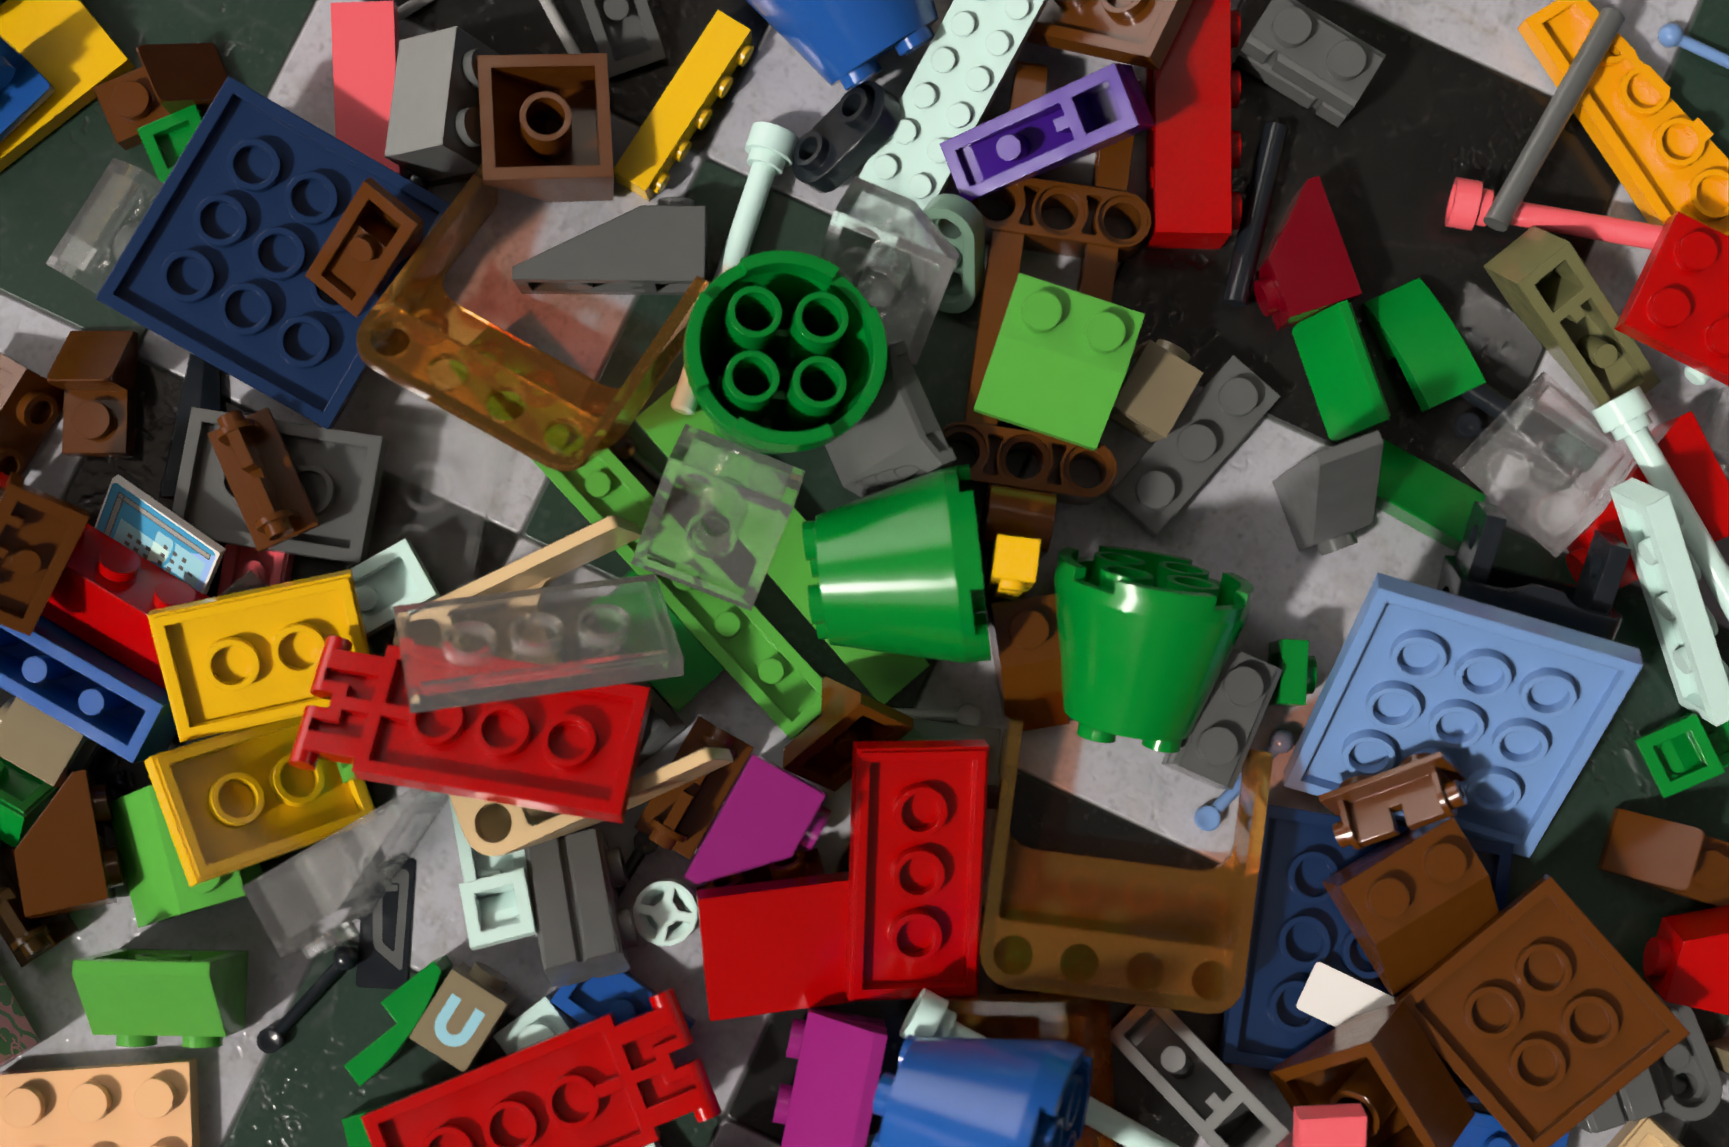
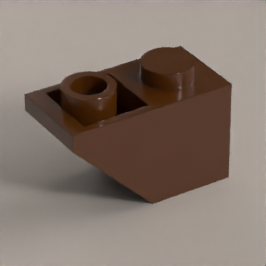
[14,769,125,920]

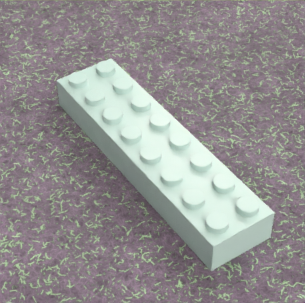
[841,0,1048,251]

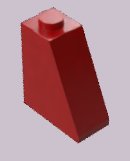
[1563,411,1729,589]
[1643,905,1729,1015]

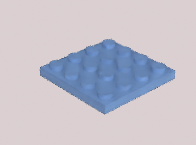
[1284,573,1643,858]

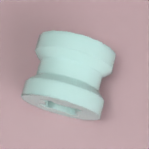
[633,878,699,946]

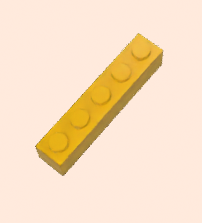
[614,10,754,201]
[984,534,1041,602]

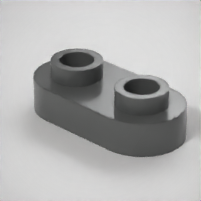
[1651,990,1723,1121]

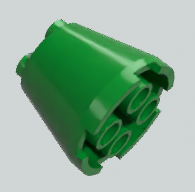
[683,250,887,455]
[802,465,991,663]
[1054,545,1254,753]

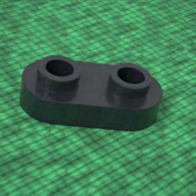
[793,81,900,193]

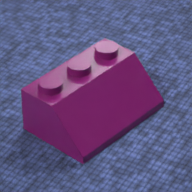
[684,754,831,884]
[772,1006,888,1147]

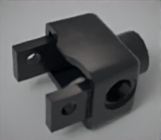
[1436,501,1631,641]

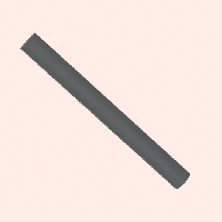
[1483,8,1625,232]

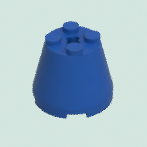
[746,0,939,91]
[872,1034,1092,1147]

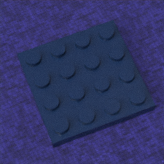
[95,76,459,430]
[1218,803,1514,1104]

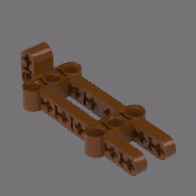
[941,60,1152,559]

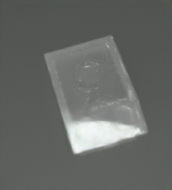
[242,788,449,960]

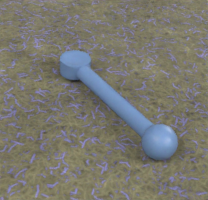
[1658,23,1729,69]
[1194,728,1295,831]

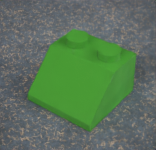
[973,273,1145,451]
[110,785,267,928]
[72,948,249,1048]

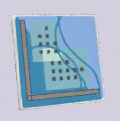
[94,474,226,595]

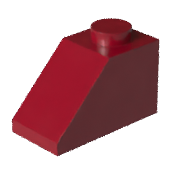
[1254,176,1362,331]

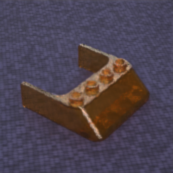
[356,164,709,471]
[980,716,1273,1014]

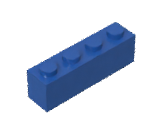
[0,615,177,763]

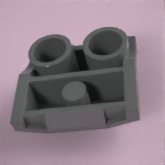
[825,340,956,498]

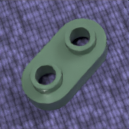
[915,194,985,313]

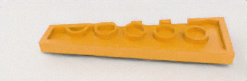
[1517,0,1729,236]

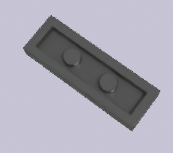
[1107,355,1281,538]

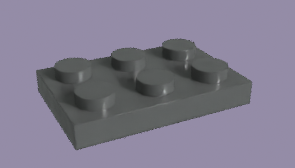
[172,407,388,565]

